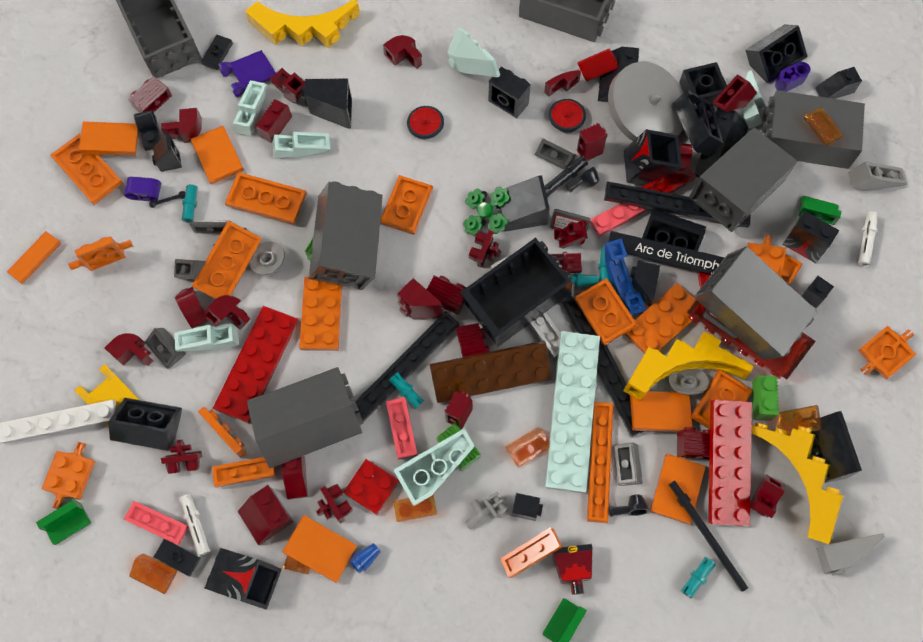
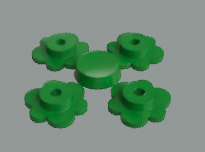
[463,187,510,236]

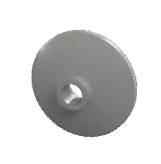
[249,241,285,275]
[669,369,709,395]

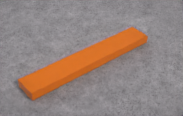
[587,402,613,523]

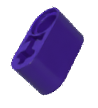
[775,62,811,92]
[124,177,162,202]

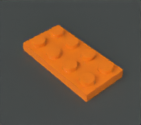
[50,134,123,205]
[225,172,307,225]
[192,221,262,299]
[299,277,342,351]
[624,283,705,354]

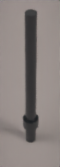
[668,480,748,592]

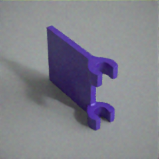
[219,50,276,97]

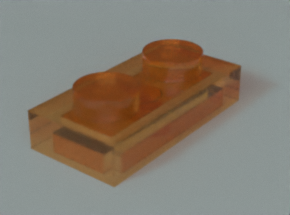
[804,107,843,147]
[393,493,437,523]

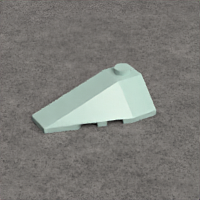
[447,27,500,77]
[394,428,475,506]

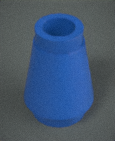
[349,543,381,574]

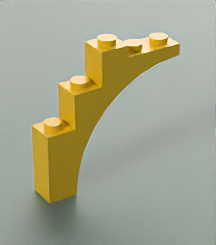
[245,0,360,48]
[624,331,754,401]
[751,422,844,545]

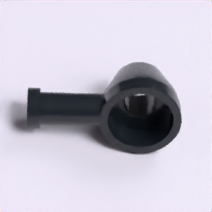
[566,167,600,193]
[609,494,649,517]

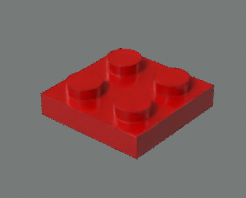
[343,459,400,515]

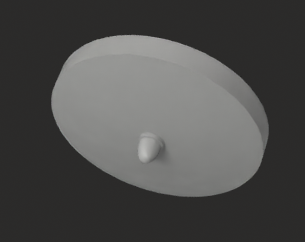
[608,62,683,141]

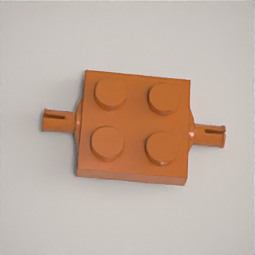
[747,234,786,278]
[68,236,133,271]
[858,326,916,379]
[41,442,96,509]

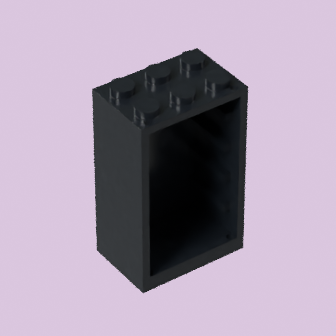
[460,237,572,347]

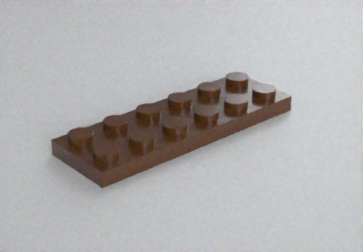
[429,341,552,403]

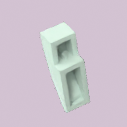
[742,70,766,129]
[233,80,267,136]
[272,132,330,158]
[174,323,239,352]

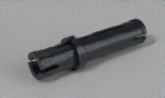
[545,156,588,198]

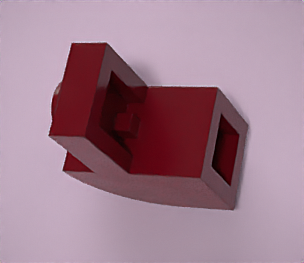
[383,35,422,69]
[270,68,305,102]
[161,108,202,143]
[671,143,693,177]
[175,287,208,329]
[202,295,251,330]
[104,333,153,366]
[750,474,785,518]

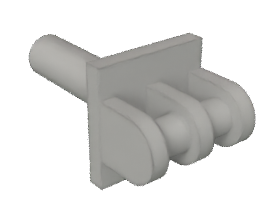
[465,492,509,529]

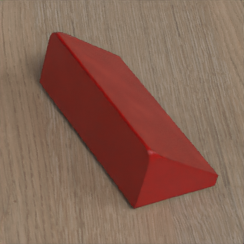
[577,48,618,81]

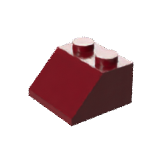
[397,278,442,320]
[238,485,294,546]

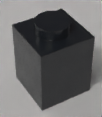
[802,276,834,308]
[512,493,543,521]

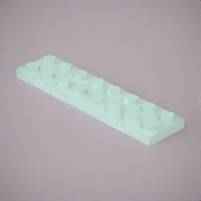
[545,331,600,493]

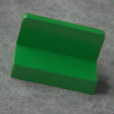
[798,196,842,225]
[36,500,91,545]
[542,598,587,642]

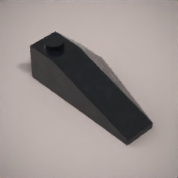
[694,108,748,177]

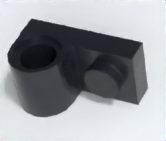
[134,110,161,151]

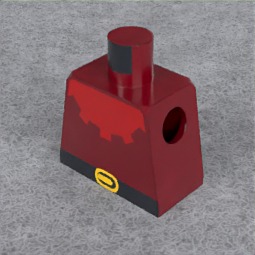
[552,544,592,595]

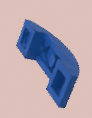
[604,239,646,315]

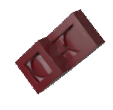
[544,70,581,97]

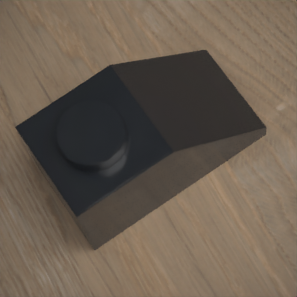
[815,67,862,99]
[152,134,182,172]
[630,261,660,306]

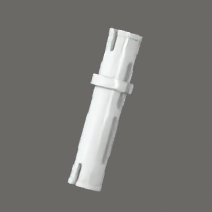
[858,211,879,267]
[179,494,211,556]

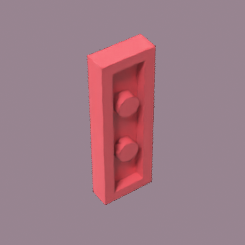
[590,204,646,237]
[386,397,418,460]
[123,501,189,545]

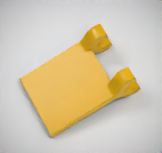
[74,364,139,427]

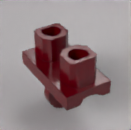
[554,220,588,249]
[469,230,502,268]
[550,252,582,273]
[161,440,203,474]
[316,484,353,523]

